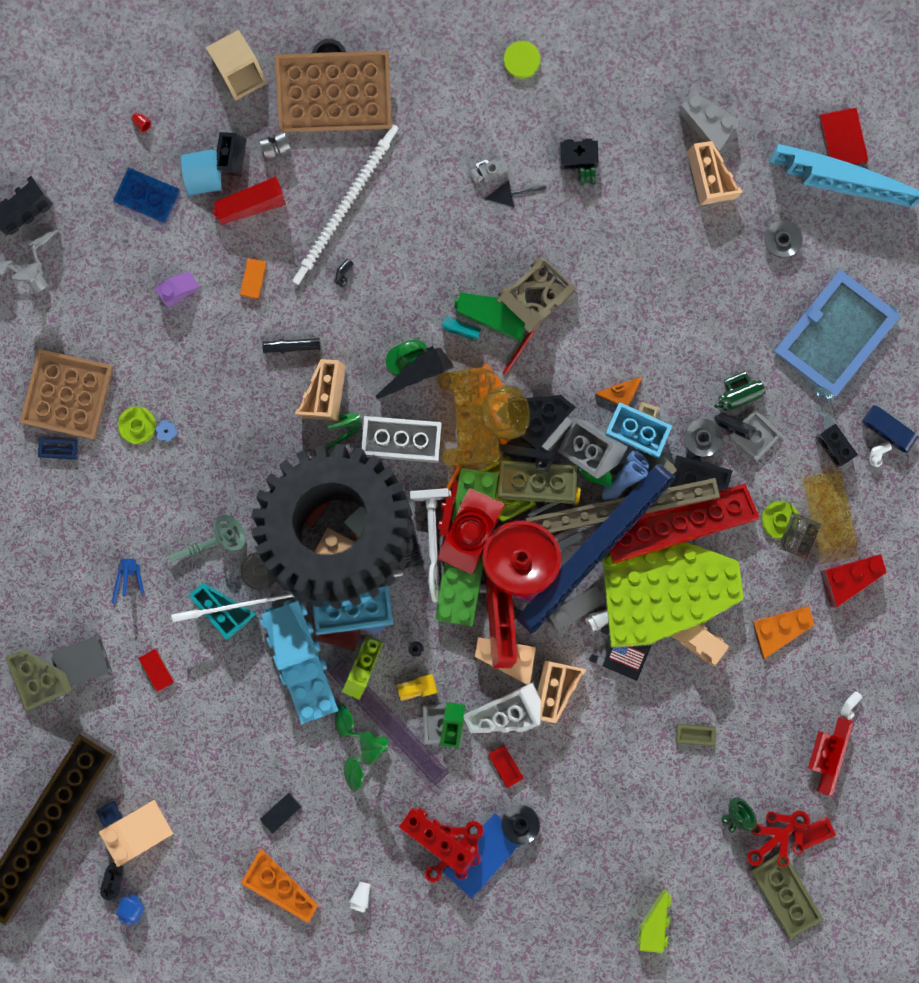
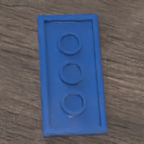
[443,813,519,899]

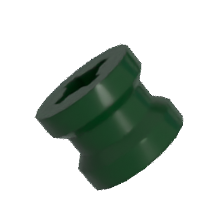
[579,165,596,186]

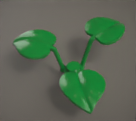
[335,703,388,792]

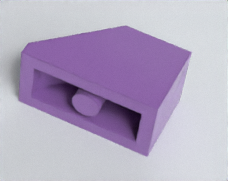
[155,271,200,308]

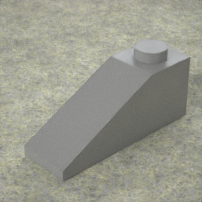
[549,585,606,630]

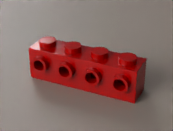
[399,807,478,875]

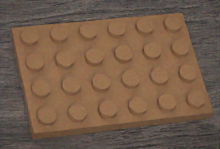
[275,51,392,132]

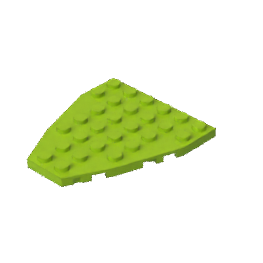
[602,543,744,647]

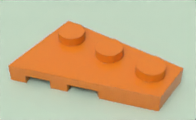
[753,606,815,659]

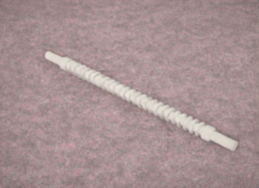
[292,124,399,285]

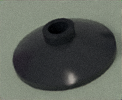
[501,805,540,845]

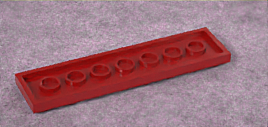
[609,483,759,564]

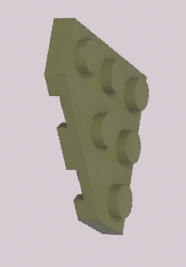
[5,650,72,711]

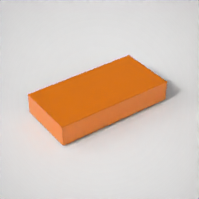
[240,258,267,300]

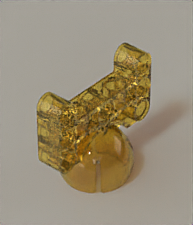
[438,368,530,467]

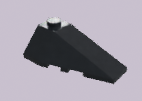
[375,346,454,399]

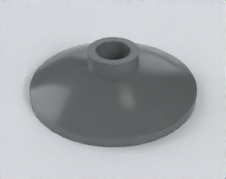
[764,220,803,258]
[684,419,723,457]

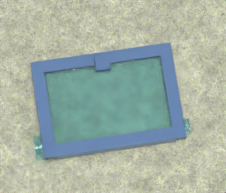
[774,269,901,403]

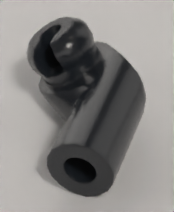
[334,258,354,287]

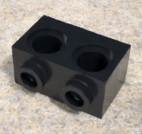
[815,423,858,468]

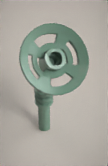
[168,515,246,563]

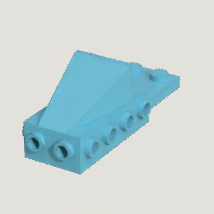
[260,599,339,724]

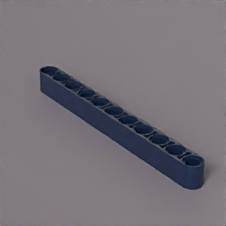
[517,464,675,633]

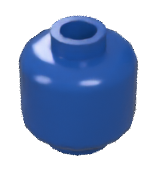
[115,894,145,926]

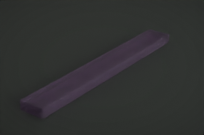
[329,659,449,786]

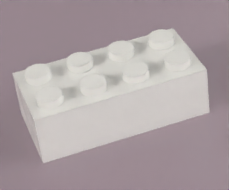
[362,416,442,463]

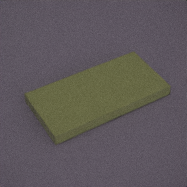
[498,460,577,504]
[749,851,824,939]

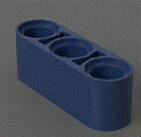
[862,405,919,453]

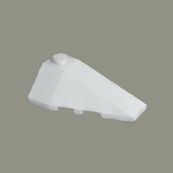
[464,683,541,733]

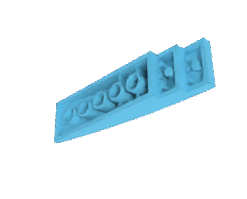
[769,144,919,207]

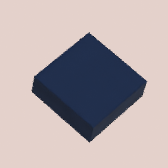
[96,801,123,828]

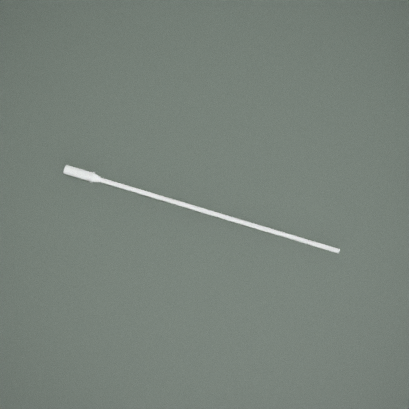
[172,571,403,622]

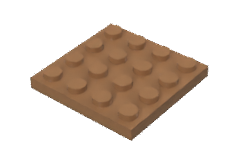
[20,349,114,440]

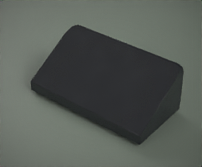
[714,413,756,440]

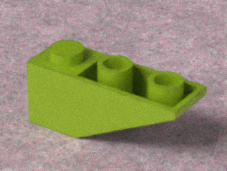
[342,636,383,700]
[638,889,671,953]

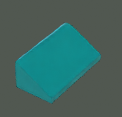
[442,317,481,342]

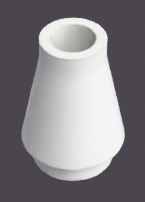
[585,609,608,632]
[349,881,371,912]

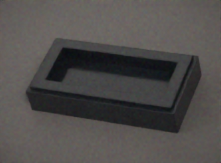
[260,792,302,834]

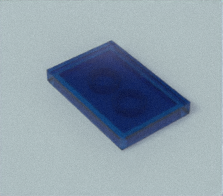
[113,167,181,224]

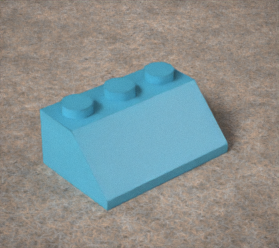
[605,402,672,458]

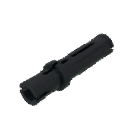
[262,337,321,354]

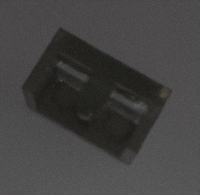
[777,512,821,560]

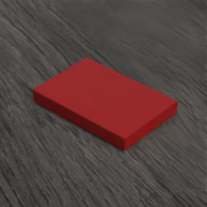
[819,107,869,165]

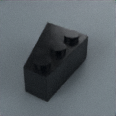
[0,176,53,236]

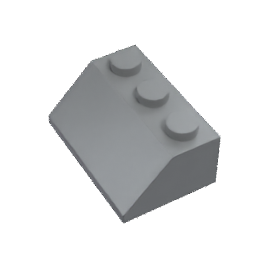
[558,418,627,478]

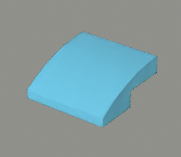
[181,149,221,196]

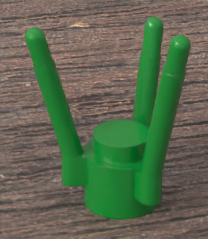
[319,413,362,450]

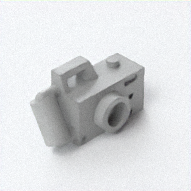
[469,156,509,183]

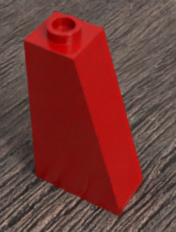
[212,177,286,225]

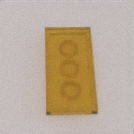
[803,471,858,553]

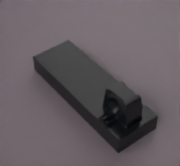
[496,443,558,471]

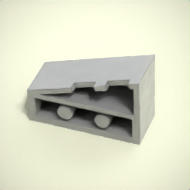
[678,90,739,152]

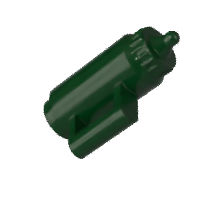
[714,371,766,411]

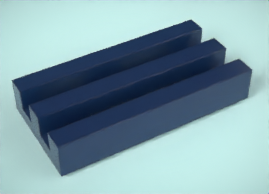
[38,438,79,460]

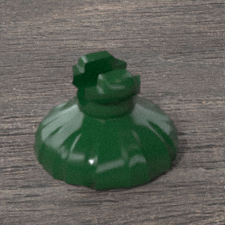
[721,797,757,833]

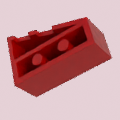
[821,554,887,608]

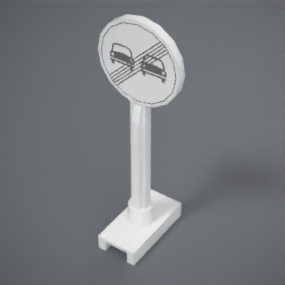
[410,488,452,602]

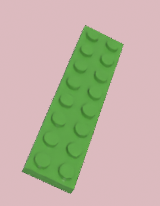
[435,468,500,627]

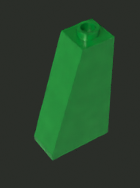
[454,292,528,343]

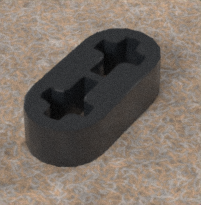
[100,862,125,900]

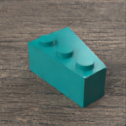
[188,583,258,640]

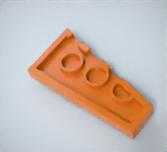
[240,848,319,923]

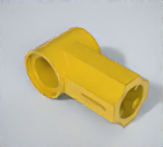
[397,674,438,701]

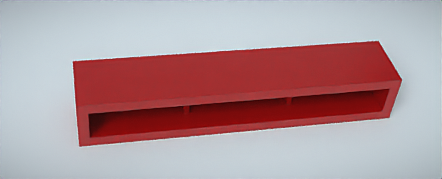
[485,573,518,668]

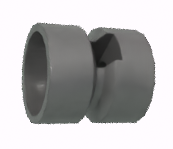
[259,130,292,163]

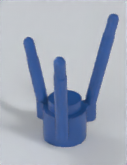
[112,559,144,604]

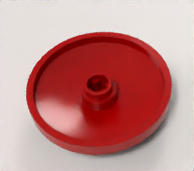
[483,521,561,596]

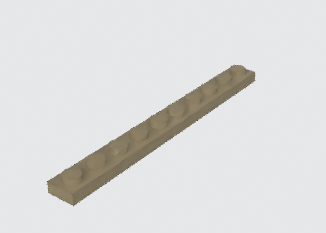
[526,478,720,534]

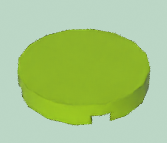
[504,41,541,79]
[118,406,156,445]
[761,501,800,539]

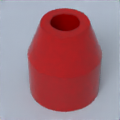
[131,113,152,133]

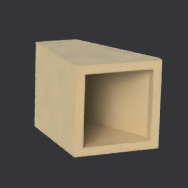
[206,30,268,101]

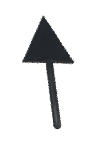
[485,180,547,207]

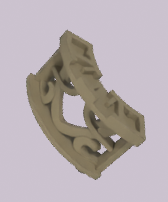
[496,258,577,333]

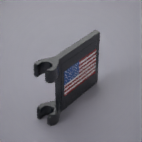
[589,626,652,681]

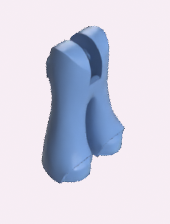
[602,450,649,501]

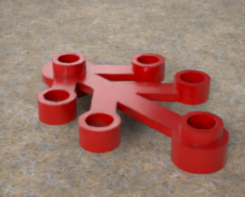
[747,810,810,867]
[425,821,484,882]

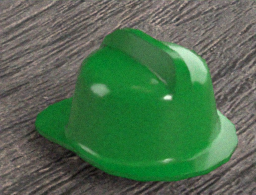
[385,339,428,375]

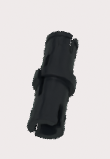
[408,641,424,657]

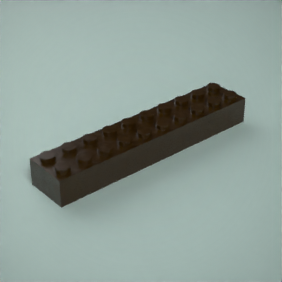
[0,732,117,925]

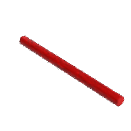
[502,327,538,375]

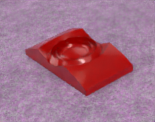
[438,488,505,575]

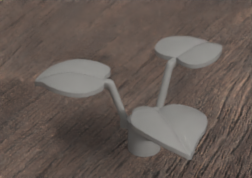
[0,229,60,293]

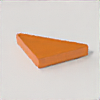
[595,377,642,406]

